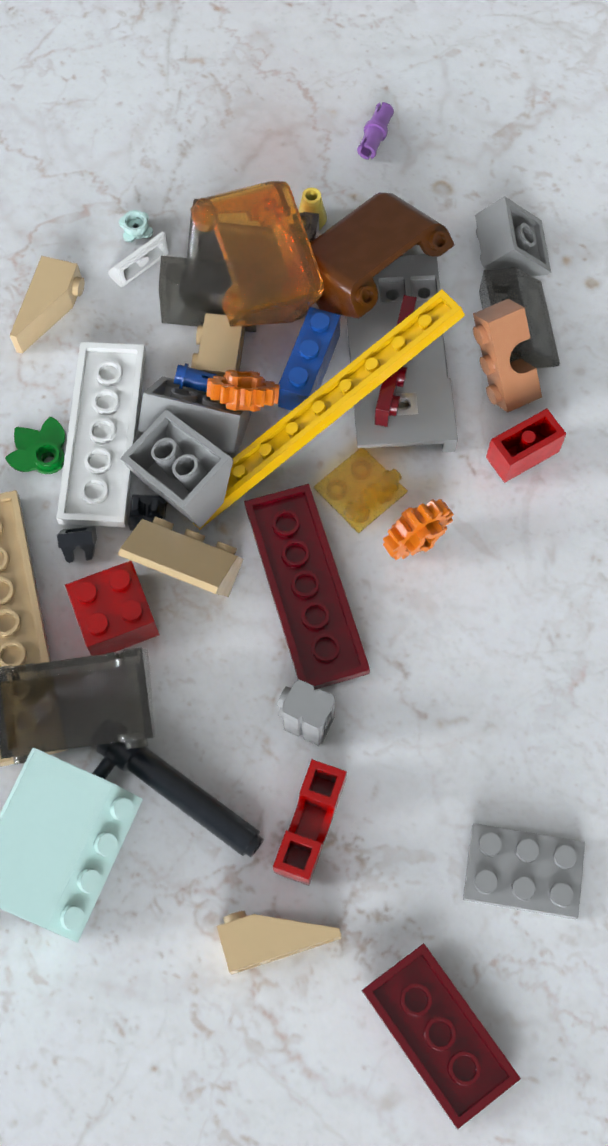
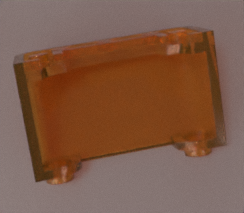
[190,181,323,327]

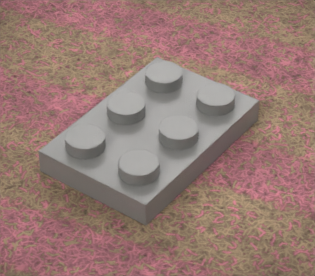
[463,823,585,919]

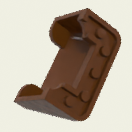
[297,192,455,319]

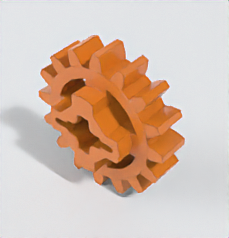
[206,370,280,412]
[383,499,454,560]

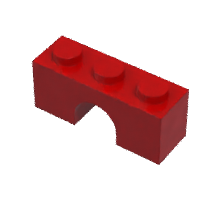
[273,759,347,886]

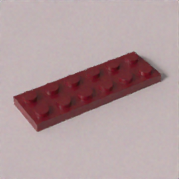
[244,484,370,690]

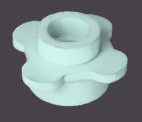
[119,210,153,242]

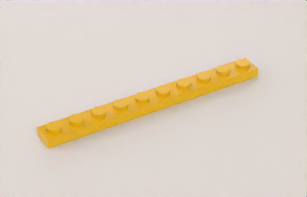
[193,289,465,530]

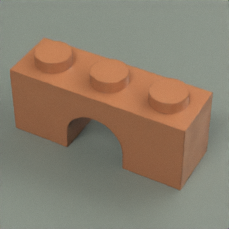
[473,299,542,413]

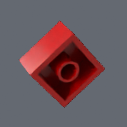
[65,560,159,660]

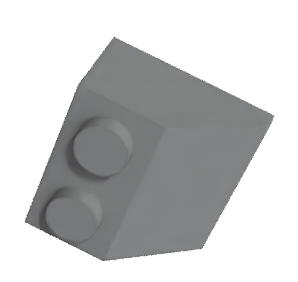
[475,196,551,278]

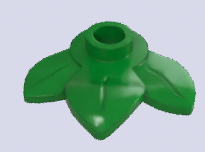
[5,417,66,474]

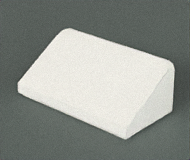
[108,231,169,287]

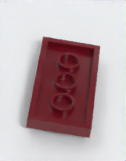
[361,943,521,1129]

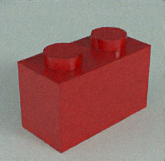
[486,408,567,483]

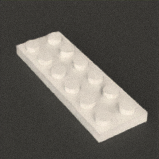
[56,342,146,527]

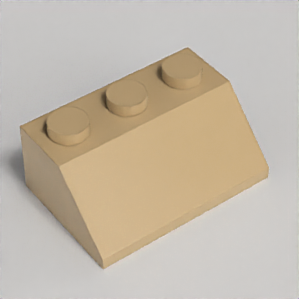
[118,517,243,597]

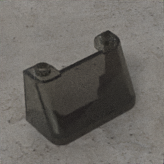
[0,647,155,764]

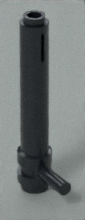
[92,720,264,857]

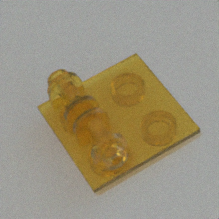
[313,448,408,534]

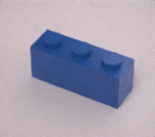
[278,307,341,411]

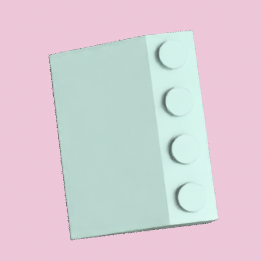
[0,748,143,943]

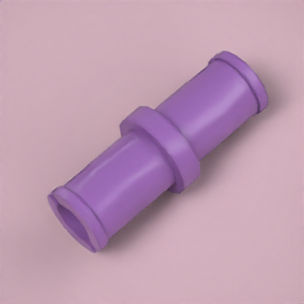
[357,102,394,160]

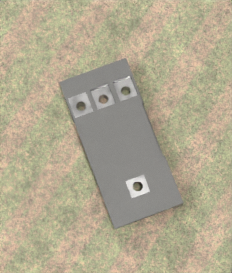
[345,254,458,452]

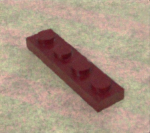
[375,295,417,427]

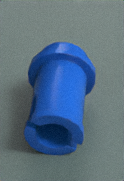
[173,363,217,392]

